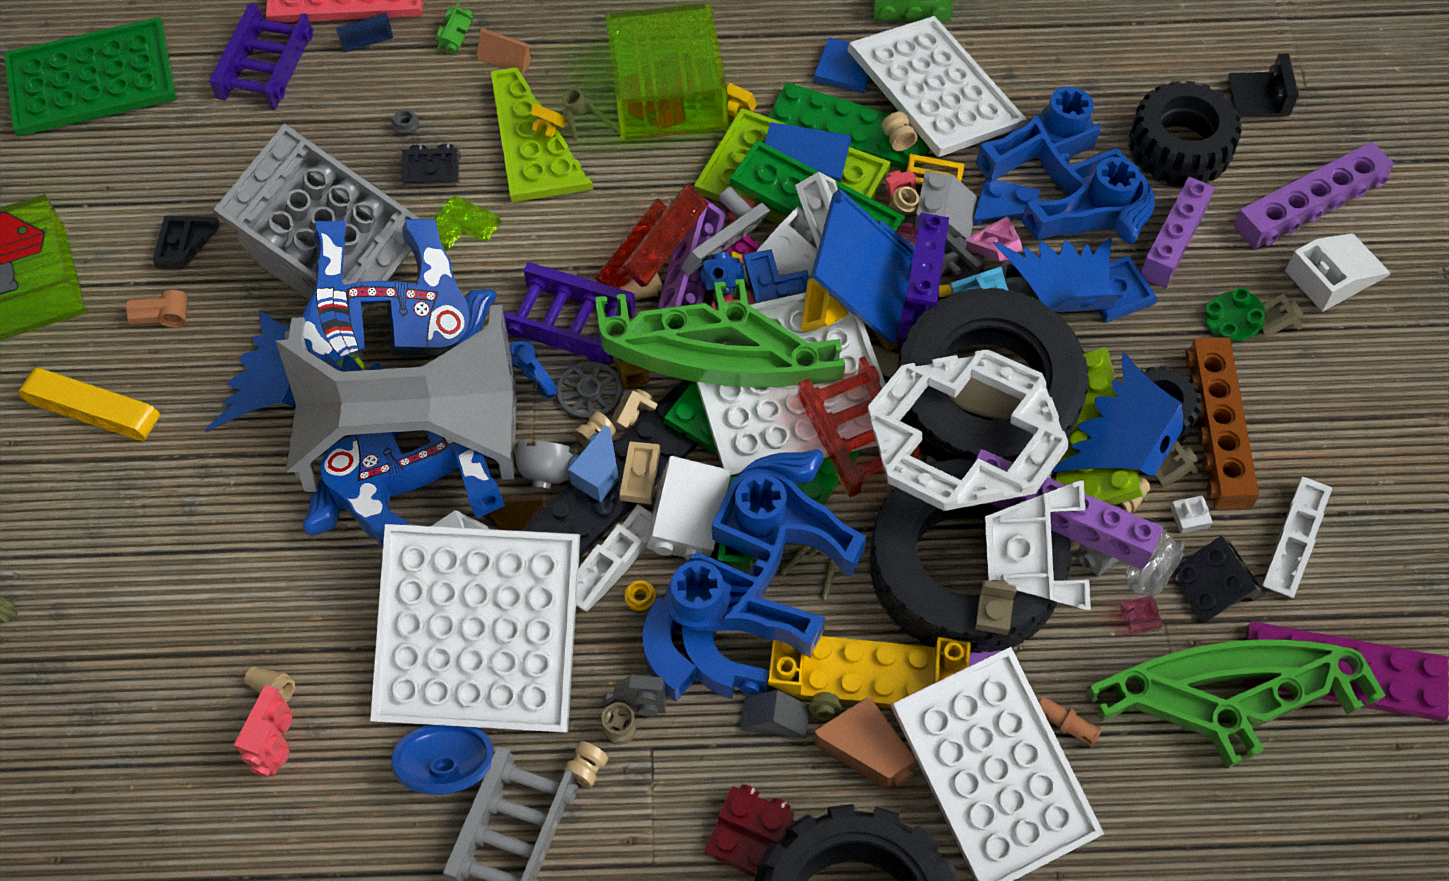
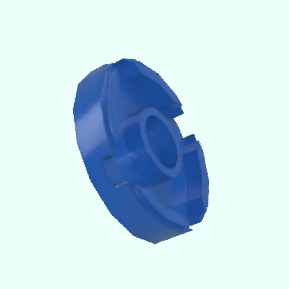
[514,346,558,399]

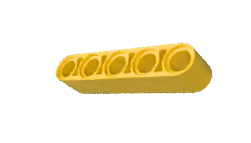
[18,367,160,441]

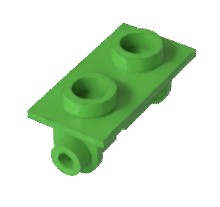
[435,0,473,54]

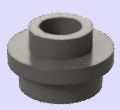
[392,109,419,135]

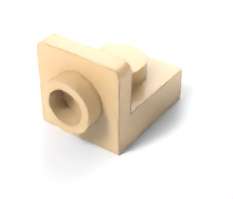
[610,389,658,429]

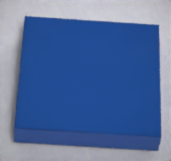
[814,37,870,94]
[1097,255,1158,323]

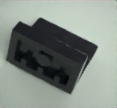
[1227,53,1299,118]
[1169,536,1266,623]

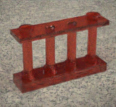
[595,184,709,289]
[797,356,921,498]

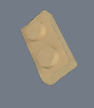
[620,441,660,504]

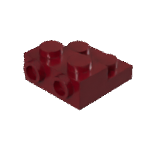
[704,784,794,877]

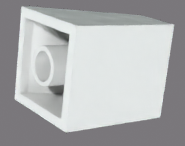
[646,456,731,561]

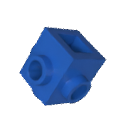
[700,252,744,295]

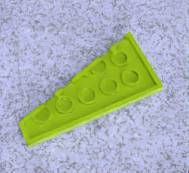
[491,67,593,203]
[1056,346,1143,505]

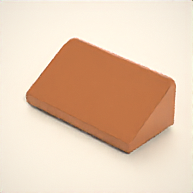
[477,28,531,74]

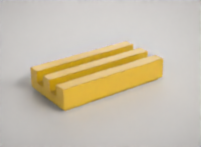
[906,154,965,186]

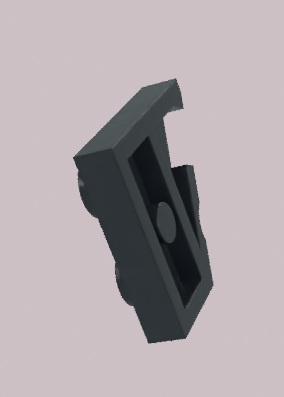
[153,215,220,269]

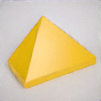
[801,278,848,332]

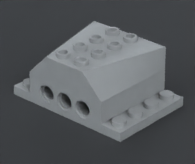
[213,123,420,315]

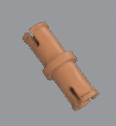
[1039,695,1102,747]

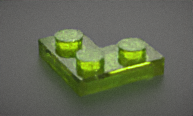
[435,195,501,251]

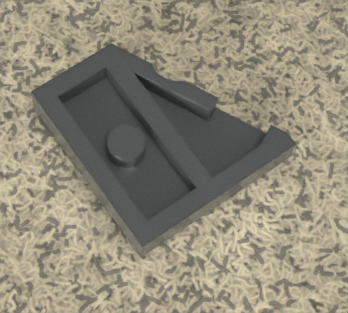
[603,675,667,716]

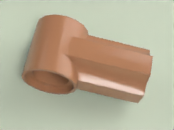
[126,290,188,328]

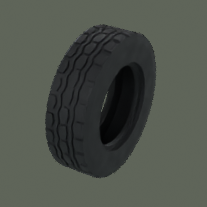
[896,288,1089,463]
[870,458,1071,653]

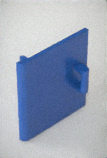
[811,189,913,345]

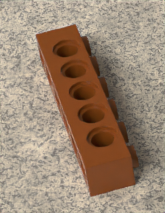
[1185,338,1259,510]

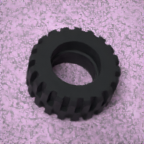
[1129,81,1242,187]

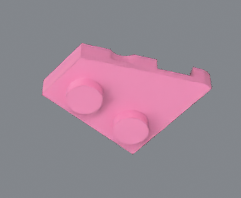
[965,217,1022,262]

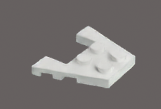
[985,481,1091,610]

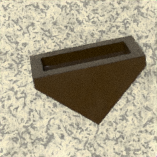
[484,494,545,531]

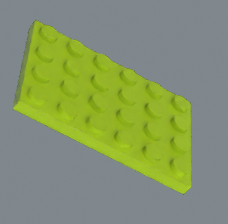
[694,108,890,225]

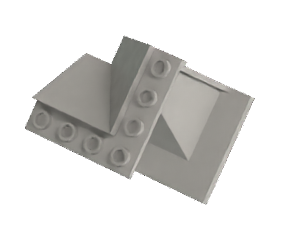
[275,305,517,492]

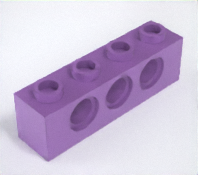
[1141,177,1215,288]

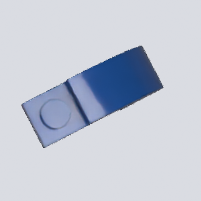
[643,597,697,702]
[682,626,770,699]

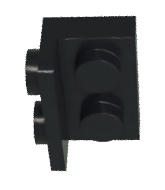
[402,144,461,184]

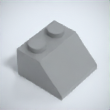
[914,171,978,240]

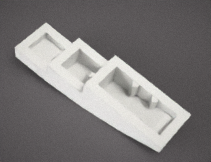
[1262,476,1333,599]
[576,505,652,612]

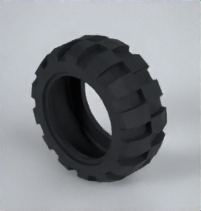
[754,804,960,881]

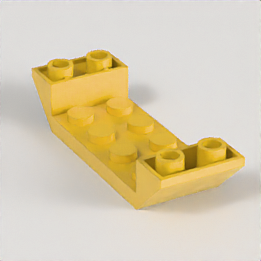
[768,636,970,709]

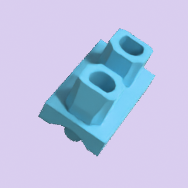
[950,267,1009,294]

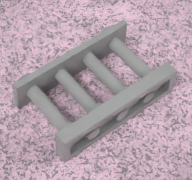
[443,747,578,881]

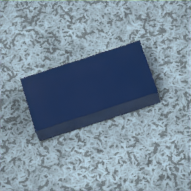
[336,13,394,52]

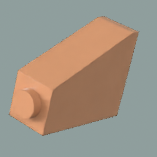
[814,696,916,789]

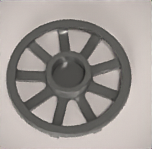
[556,361,623,419]

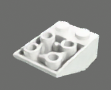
[743,207,818,286]
[1285,233,1391,312]

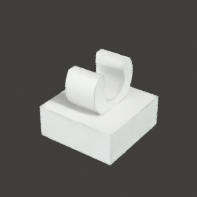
[1170,496,1213,534]

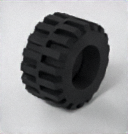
[1141,366,1202,442]

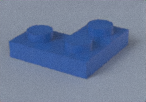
[743,249,810,304]

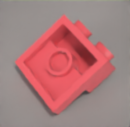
[234,685,293,778]

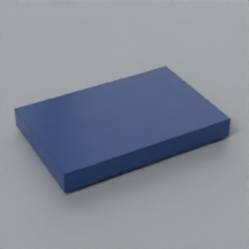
[765,122,851,183]

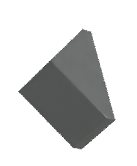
[740,690,809,739]

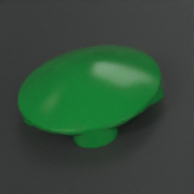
[1205,287,1266,342]

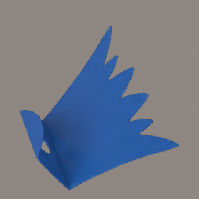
[993,237,1119,312]
[205,310,296,432]
[1051,352,1183,476]

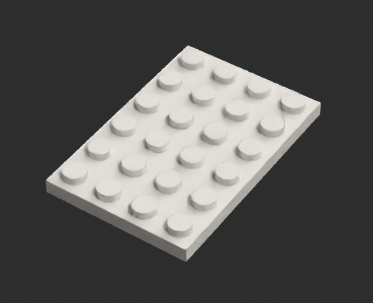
[847,16,1027,157]
[890,647,1104,881]

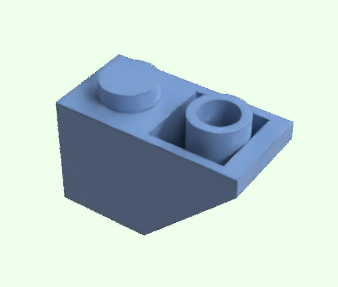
[568,425,619,502]

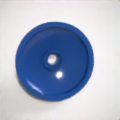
[392,724,494,795]

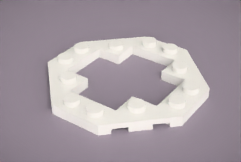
[868,349,1068,511]

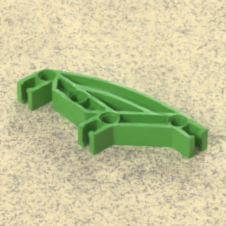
[595,279,845,388]
[1087,640,1386,769]

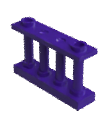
[209,4,313,110]
[897,213,949,345]
[503,262,636,364]

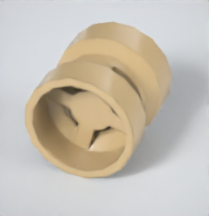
[882,112,918,151]
[574,411,616,449]
[563,741,609,788]

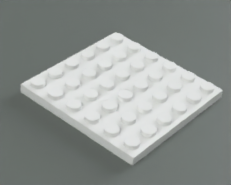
[679,292,886,477]
[370,524,580,732]

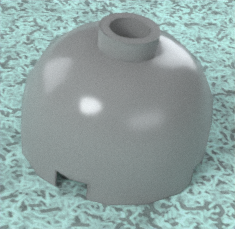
[516,440,577,490]

